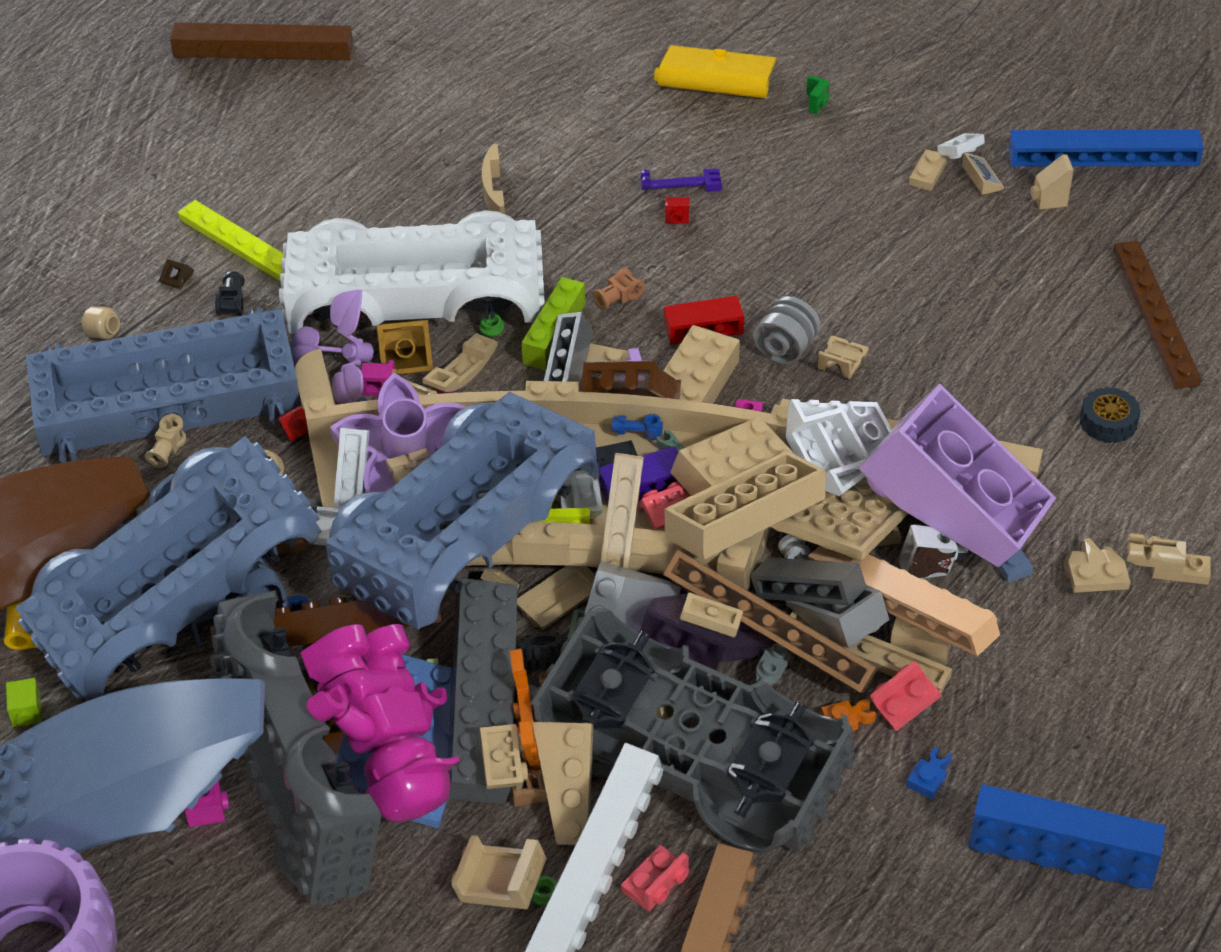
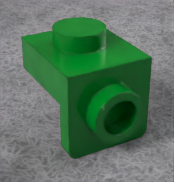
[806,75,830,115]

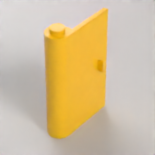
[654,45,776,99]

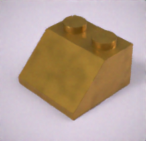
[377,320,433,374]

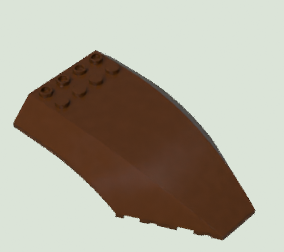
[0,457,150,610]

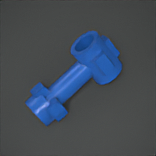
[612,414,663,440]

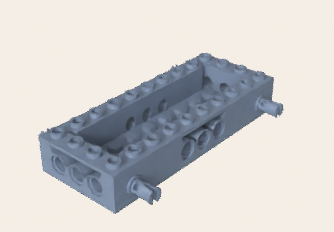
[26,307,301,463]

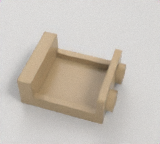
[451,835,547,909]

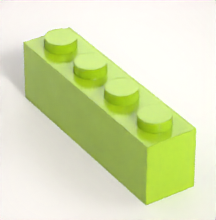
[522,277,585,371]

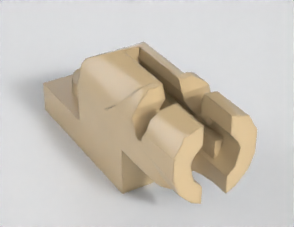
[1126,533,1210,585]

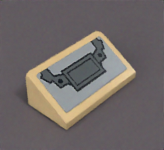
[962,153,1004,195]

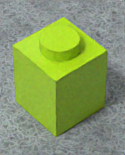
[6,678,42,727]

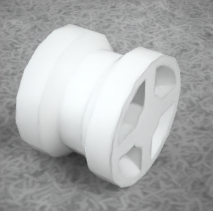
[778,534,811,560]

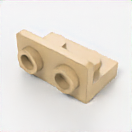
[479,724,528,790]

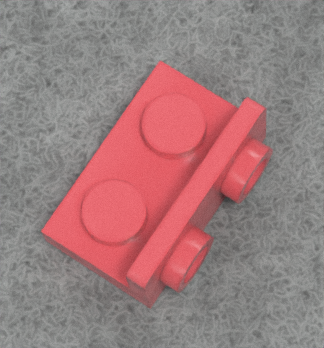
[638,481,691,530]
[870,661,942,731]
[621,845,689,911]

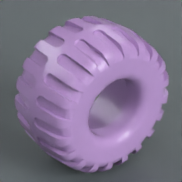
[0,838,117,952]

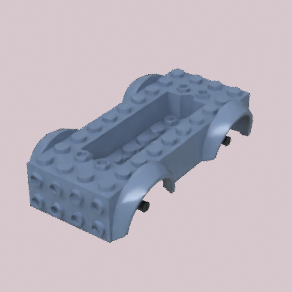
[325,392,599,629]
[15,436,322,701]

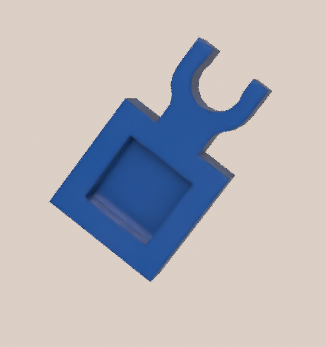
[906,747,952,799]

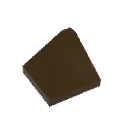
[158,259,194,289]

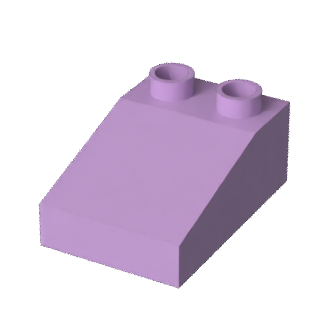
[859,383,1056,567]

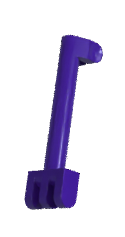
[640,168,723,192]

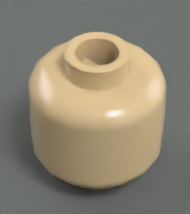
[81,306,120,340]

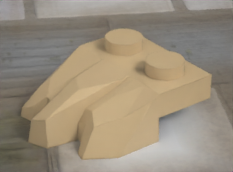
[1063,538,1130,593]

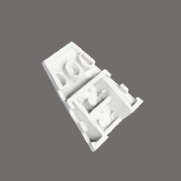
[786,399,892,496]

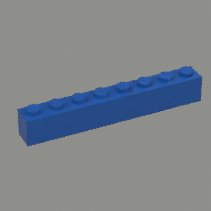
[1008,129,1204,167]

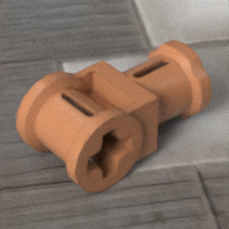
[593,268,645,310]

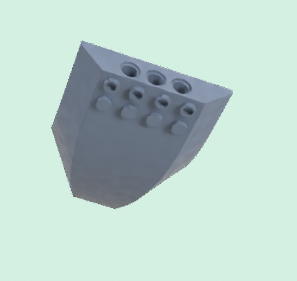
[0,679,265,853]

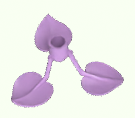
[291,289,373,404]

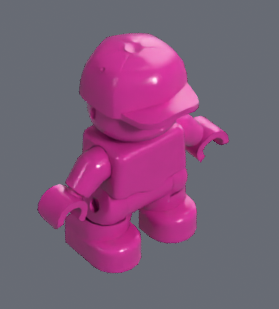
[301,624,461,823]

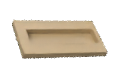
[517,565,596,631]

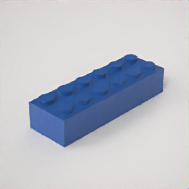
[969,784,1166,890]

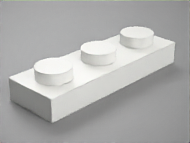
[333,428,370,509]

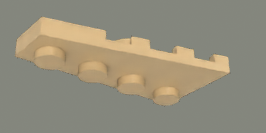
[532,722,593,845]

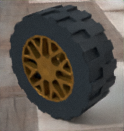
[1080,387,1141,443]

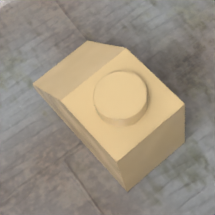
[1031,154,1073,210]

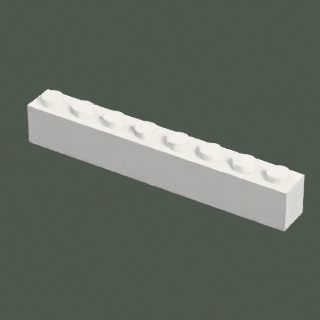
[525,743,663,952]

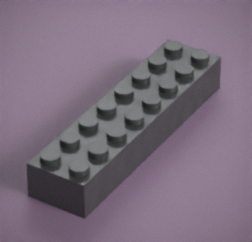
[448,578,517,805]

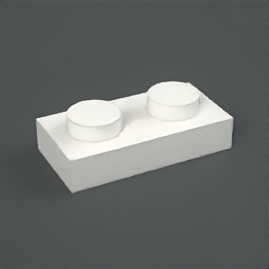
[937,133,985,159]

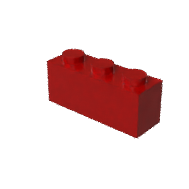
[664,295,744,345]

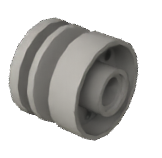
[753,296,820,365]

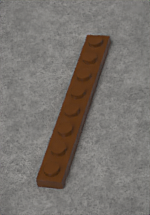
[1113,241,1201,389]

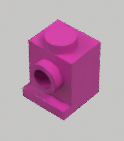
[361,360,395,396]

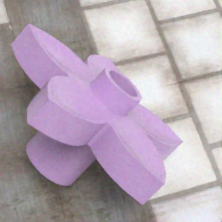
[330,373,466,493]

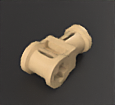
[145,414,187,468]

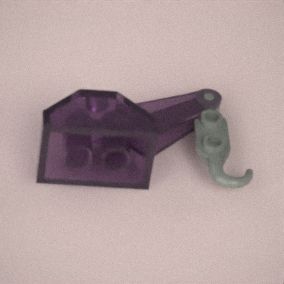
[640,594,791,698]

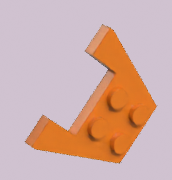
[510,649,542,770]

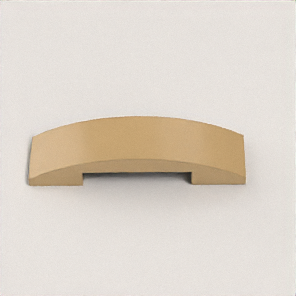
[482,144,505,214]
[423,333,498,392]

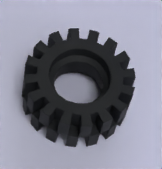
[517,632,568,671]

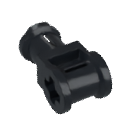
[215,271,245,316]

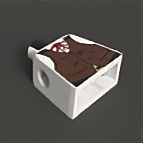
[898,525,968,579]

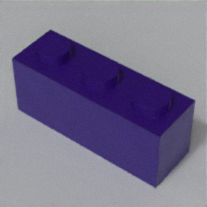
[599,447,678,505]

